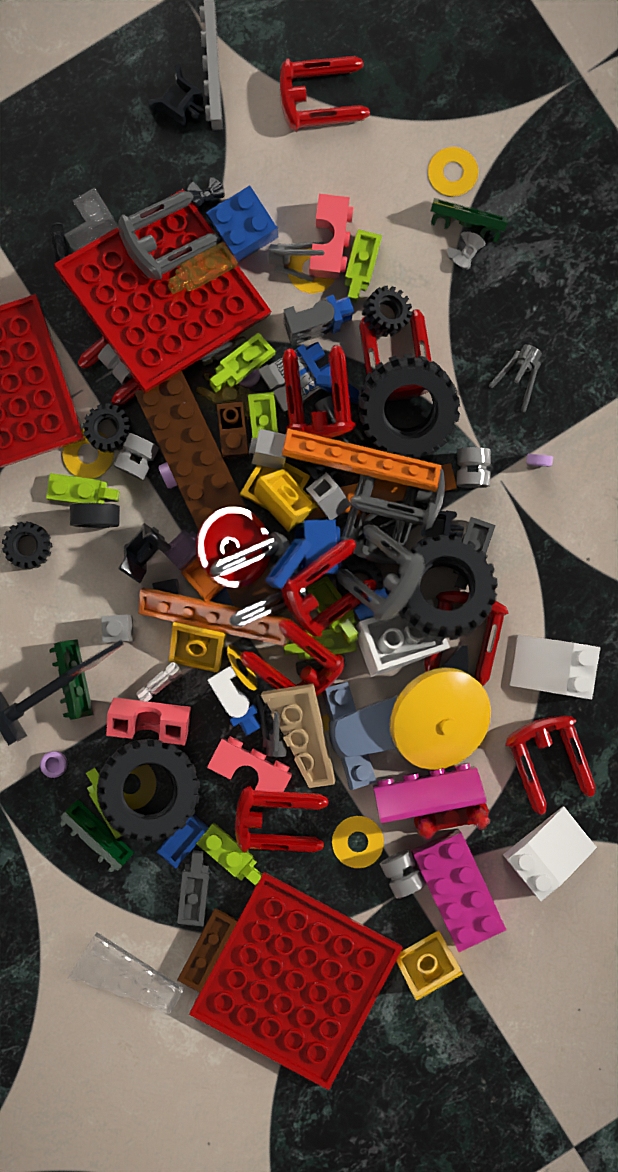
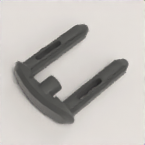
[118,191,221,280]
[350,463,445,530]
[338,474,418,564]
[335,525,424,621]
[210,532,306,627]

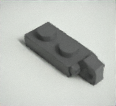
[453,517,496,590]
[177,850,209,926]

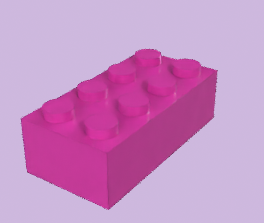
[411,829,507,952]

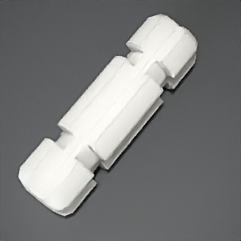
[136,662,182,702]

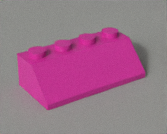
[373,763,487,823]

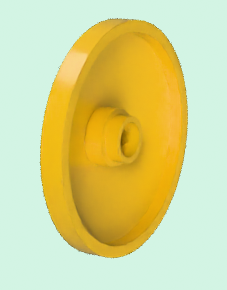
[390,668,491,770]

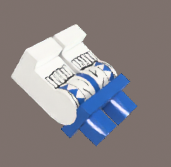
[208,665,261,736]

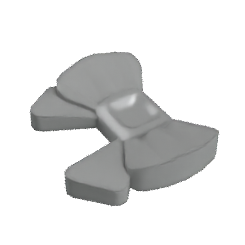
[447,231,485,269]

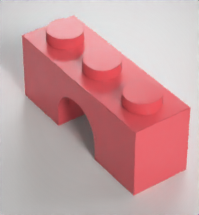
[309,193,354,280]
[106,698,191,745]
[207,736,292,792]

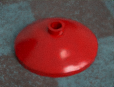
[196,507,270,588]

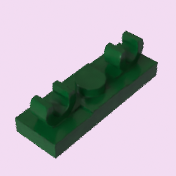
[431,198,507,242]
[49,639,94,720]
[60,800,134,872]

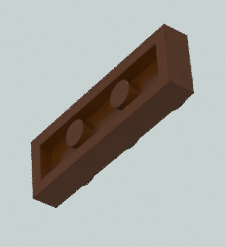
[177,908,238,993]

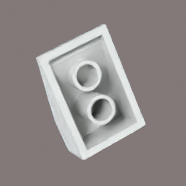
[355,599,450,677]
[509,635,600,699]
[503,806,597,901]

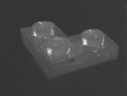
[64,187,118,252]

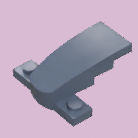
[322,682,400,790]

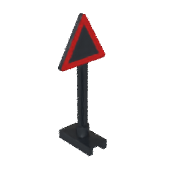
[0,640,124,746]

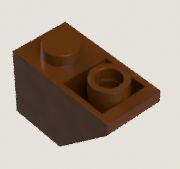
[217,401,250,460]

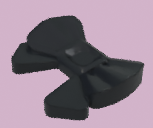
[187,177,225,207]

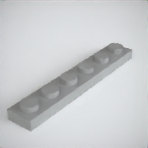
[199,0,223,130]

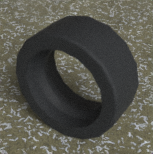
[70,503,120,528]

